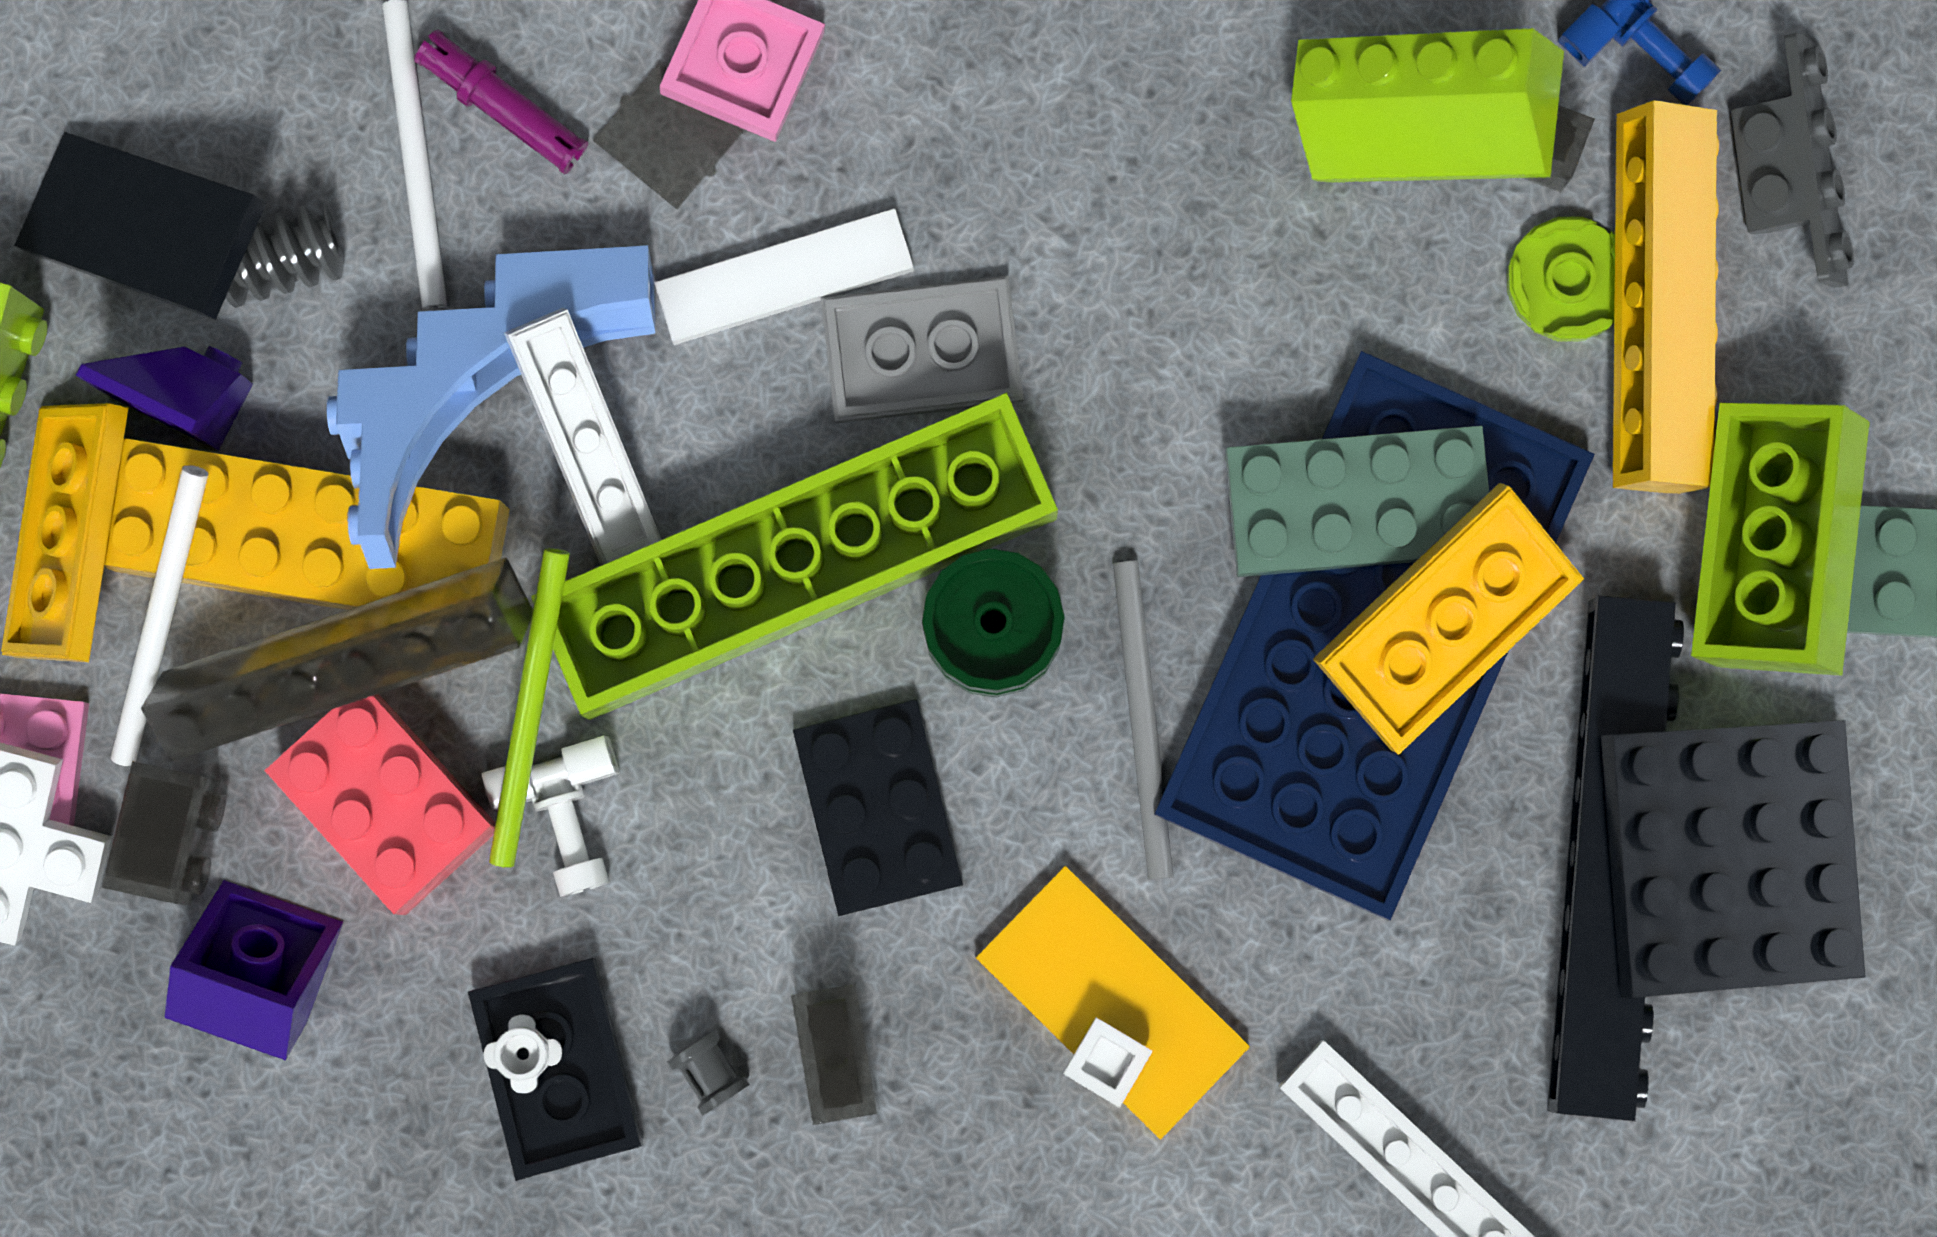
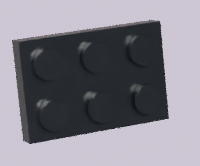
[793,699,963,917]
[468,958,644,1181]

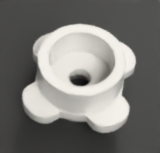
[484,1015,562,1093]

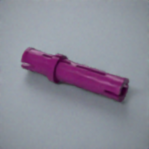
[414,29,589,175]

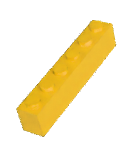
[1613,100,1719,494]

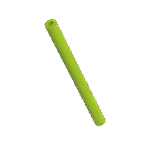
[489,548,570,868]

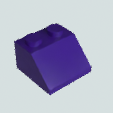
[164,880,343,1061]

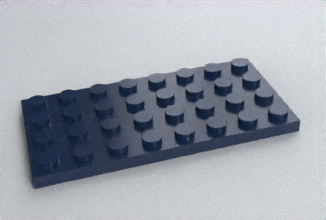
[1154,351,1595,921]

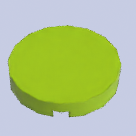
[1507,217,1615,342]

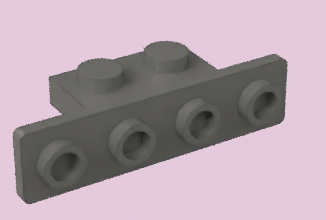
[1731,32,1854,288]

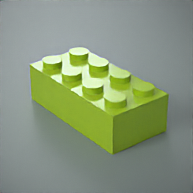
[1691,403,1870,676]

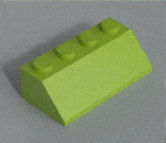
[1291,28,1564,183]

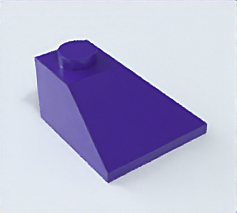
[75,346,253,451]

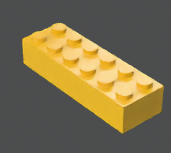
[104,438,510,633]

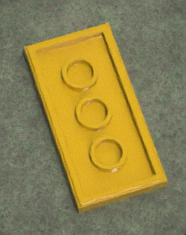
[1,403,128,662]
[1313,483,1584,755]
[976,866,1250,1140]

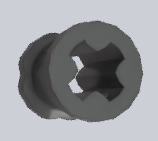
[667,1030,750,1116]

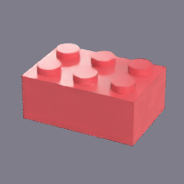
[264,683,496,915]

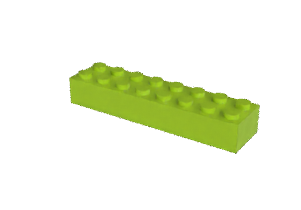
[531,393,1058,720]

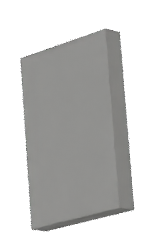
[821,276,1023,424]

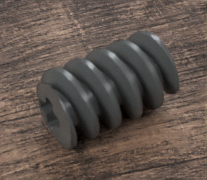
[226,201,344,308]

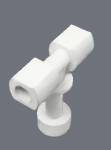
[482,735,620,897]

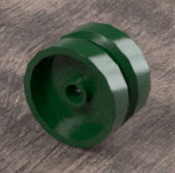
[922,548,1065,698]

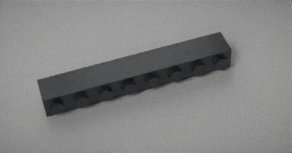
[1547,595,1684,1121]

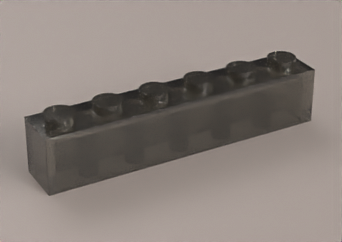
[141,557,533,762]

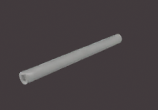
[1113,561,1174,880]

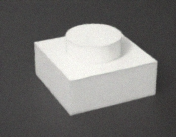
[1063,1017,1153,1108]

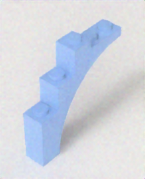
[327,245,655,569]

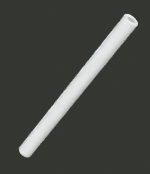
[382,0,447,310]
[110,465,209,766]

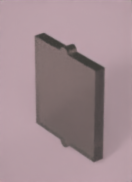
[593,63,743,210]

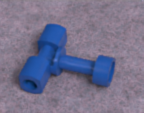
[1558,0,1722,105]

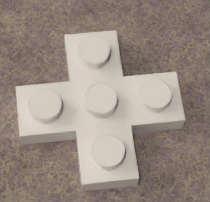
[0,742,112,946]

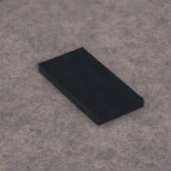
[14,132,267,320]

